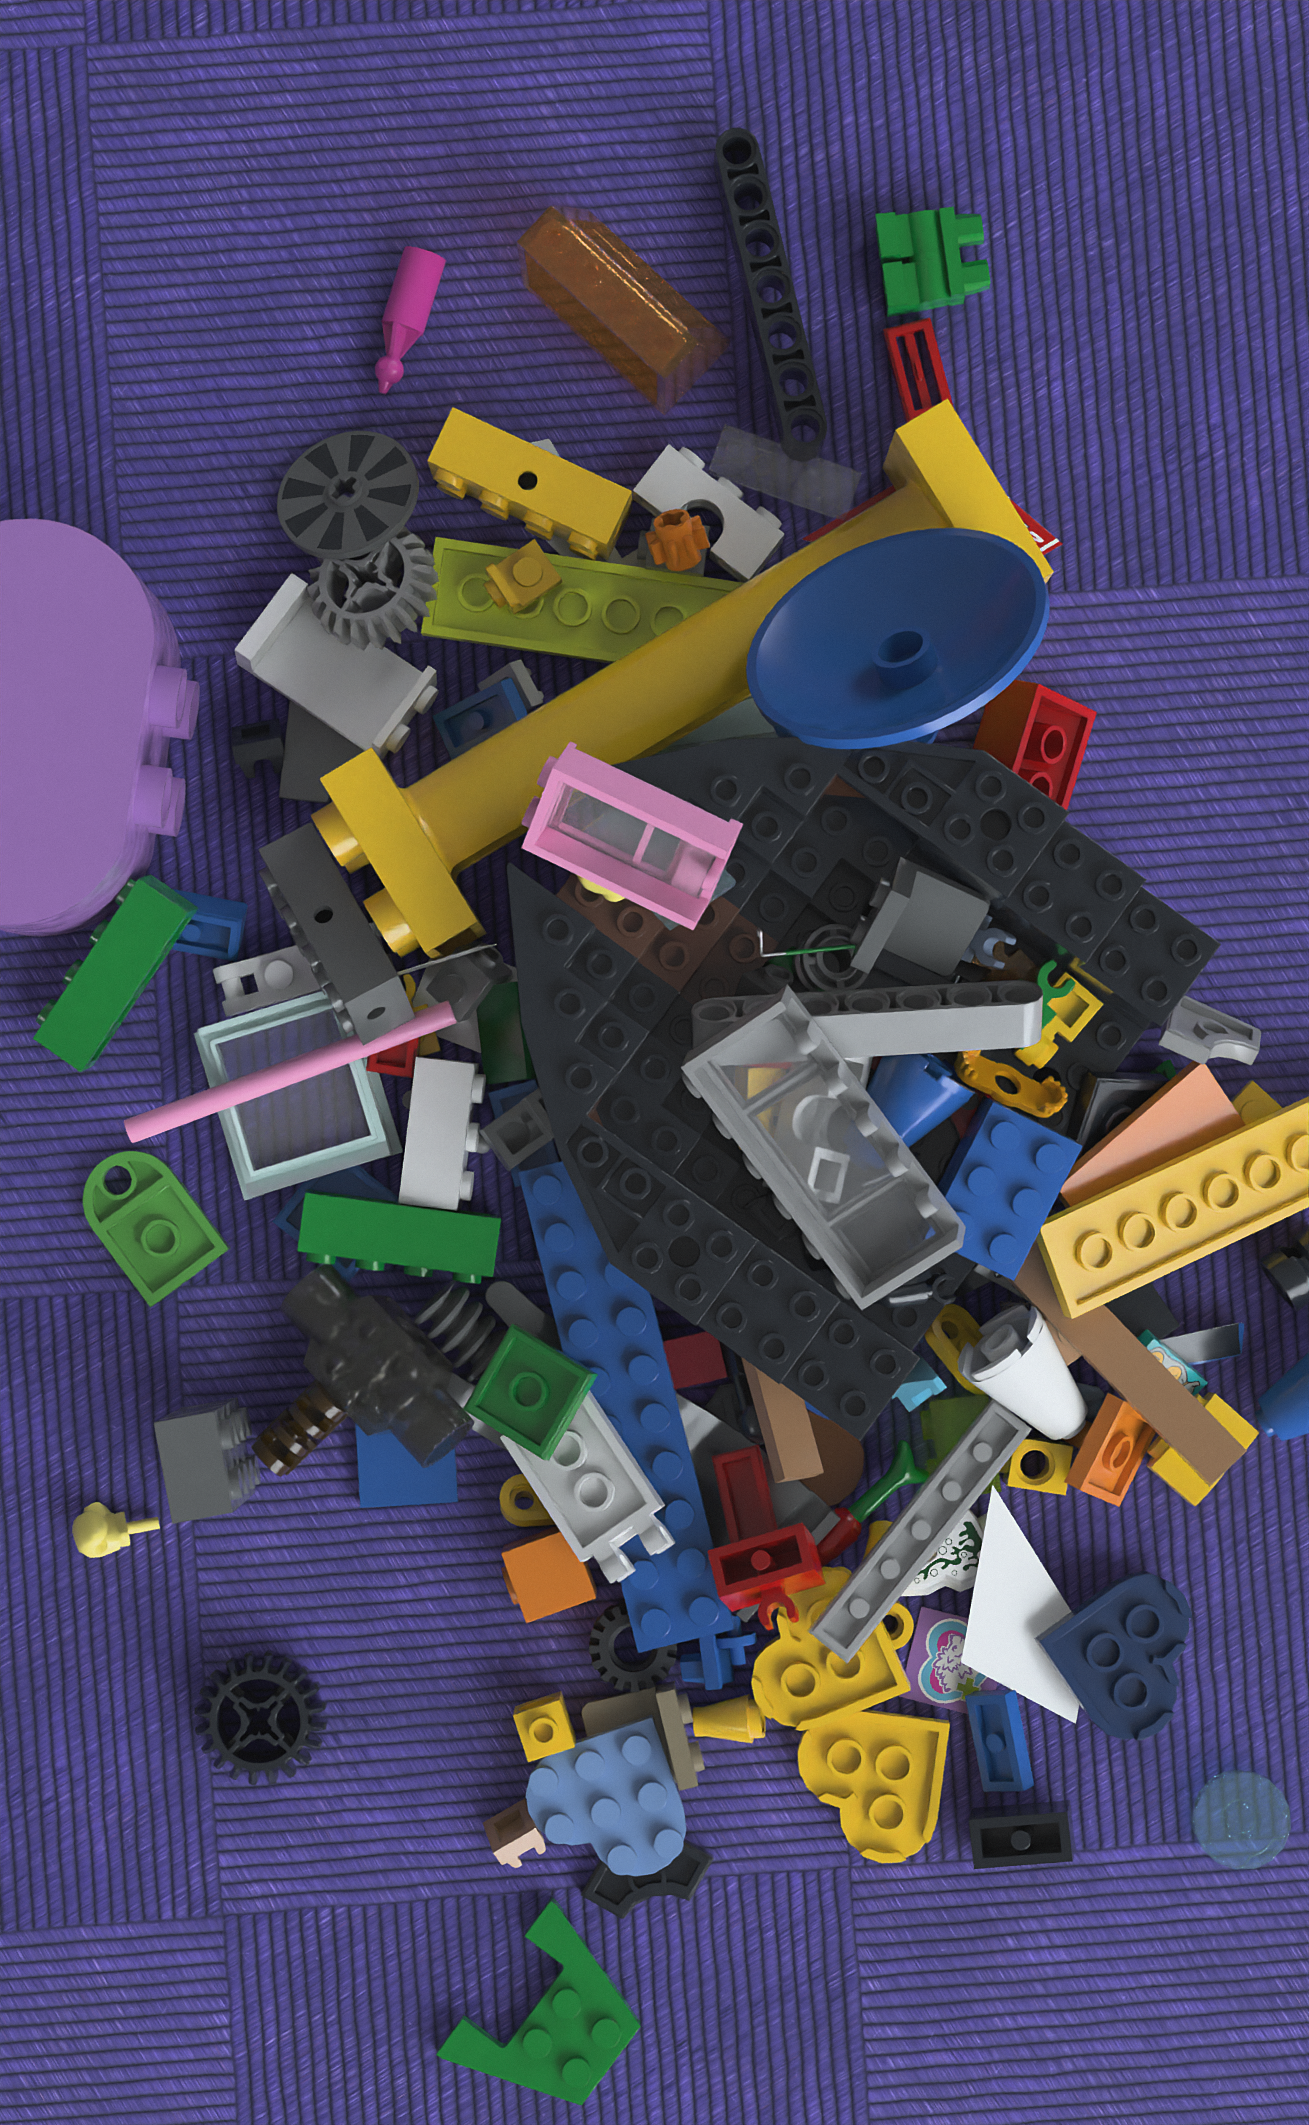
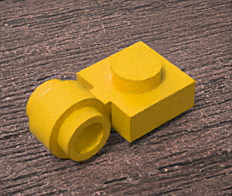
[1013,972,1103,1069]

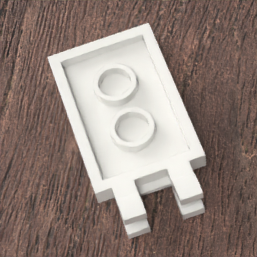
[500,1390,676,1583]

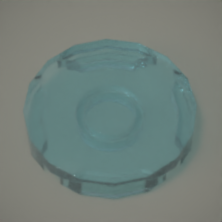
[1192,1770,1291,1870]

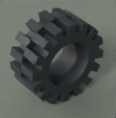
[589,1600,677,1692]

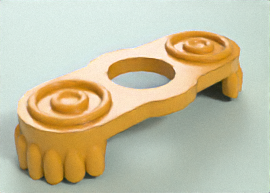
[954,1050,1068,1118]

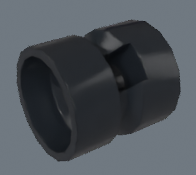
[1258,1224,1309,1312]

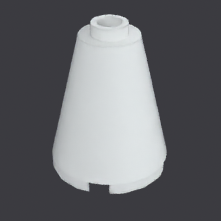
[957,1304,1088,1440]

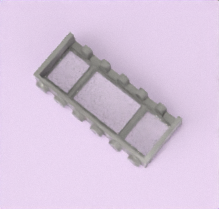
[681,984,966,1310]

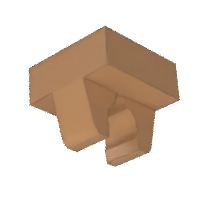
[483,1798,546,1868]

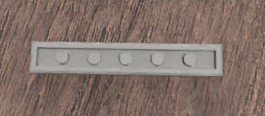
[807,1398,1032,1663]

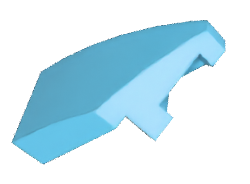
[892,1351,947,1412]

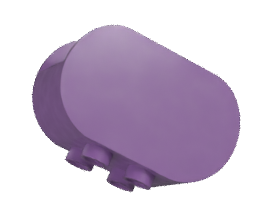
[0,519,200,937]

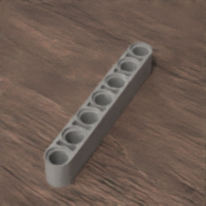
[691,980,1043,1065]

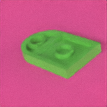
[83,1151,231,1307]

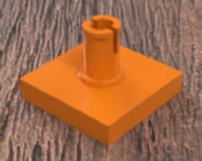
[1061,1393,1156,1507]

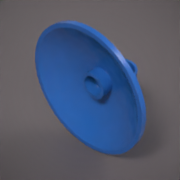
[746,528,1050,749]

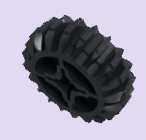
[194,1650,328,1785]

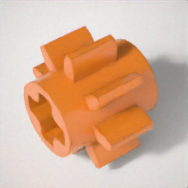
[645,509,710,571]

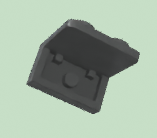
[848,857,990,976]

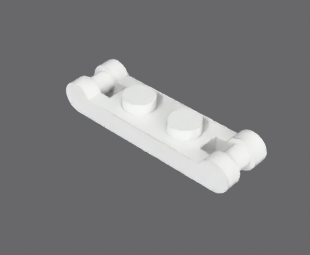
[213,922,394,1017]

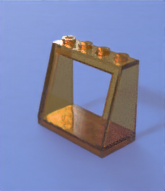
[517,205,730,415]

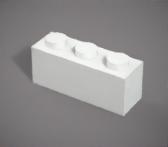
[398,1056,486,1211]

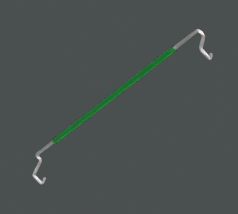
[757,928,855,957]

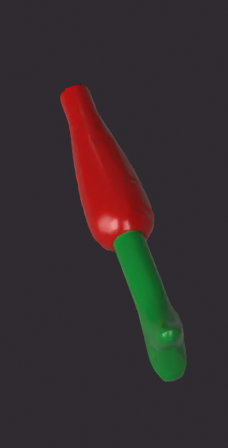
[816,1440,930,1567]

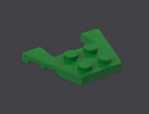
[436,1897,641,2106]

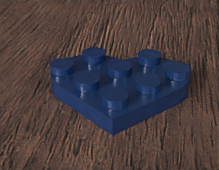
[1034,1571,1192,1740]

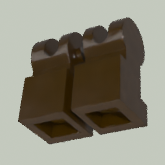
[251,1371,359,1477]

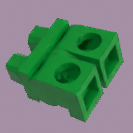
[875,206,990,317]

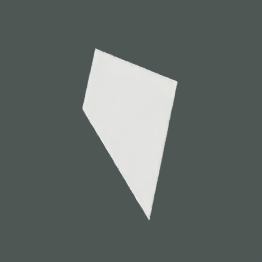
[961,1485,1079,1724]

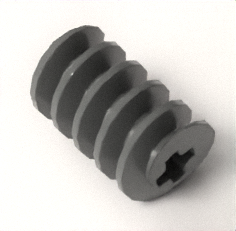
[413,1280,507,1382]

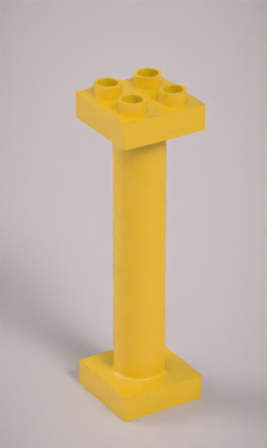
[311,398,1054,960]

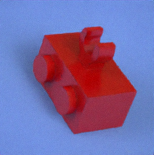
[707,1522,826,1631]

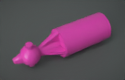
[375,246,446,394]

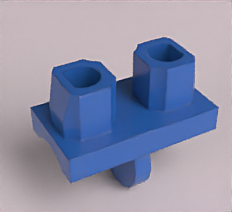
[680,1614,757,1690]

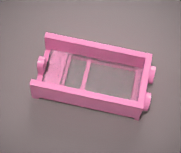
[522,741,743,930]

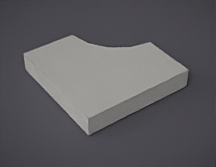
[1159,995,1261,1065]

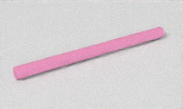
[124,1000,457,1143]

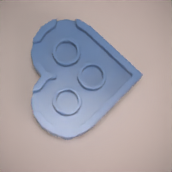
[526,1715,686,1876]

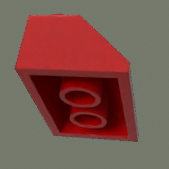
[972,680,1097,810]

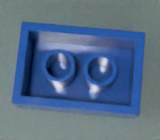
[919,1095,1083,1281]

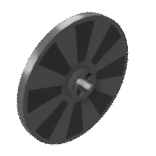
[277,431,419,559]

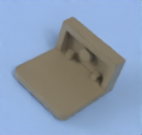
[581,1681,705,1791]

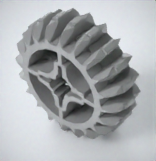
[307,526,439,650]

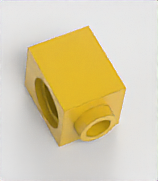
[998,1436,1073,1495]
[513,1691,576,1762]

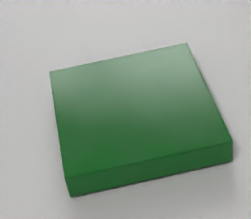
[463,1323,598,1461]

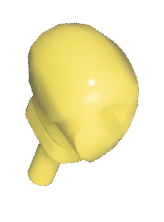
[72,1502,160,1558]

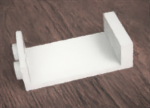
[235,573,439,760]

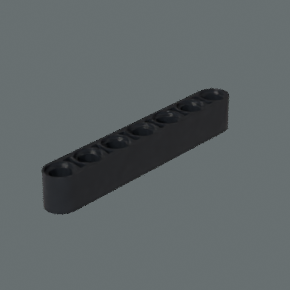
[714,128,827,462]

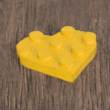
[751,1566,911,1731]
[797,1709,950,1863]

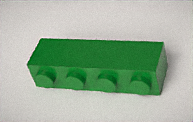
[33,874,198,1072]
[297,1189,501,1284]

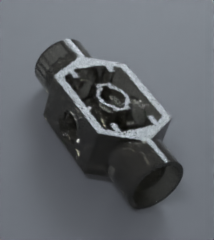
[280,1264,475,1468]

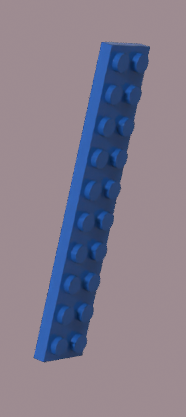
[518,1161,735,1653]

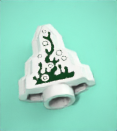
[901,1509,987,1596]

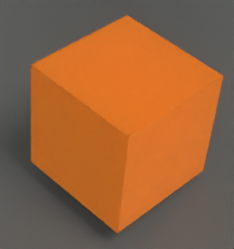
[501,1526,597,1623]

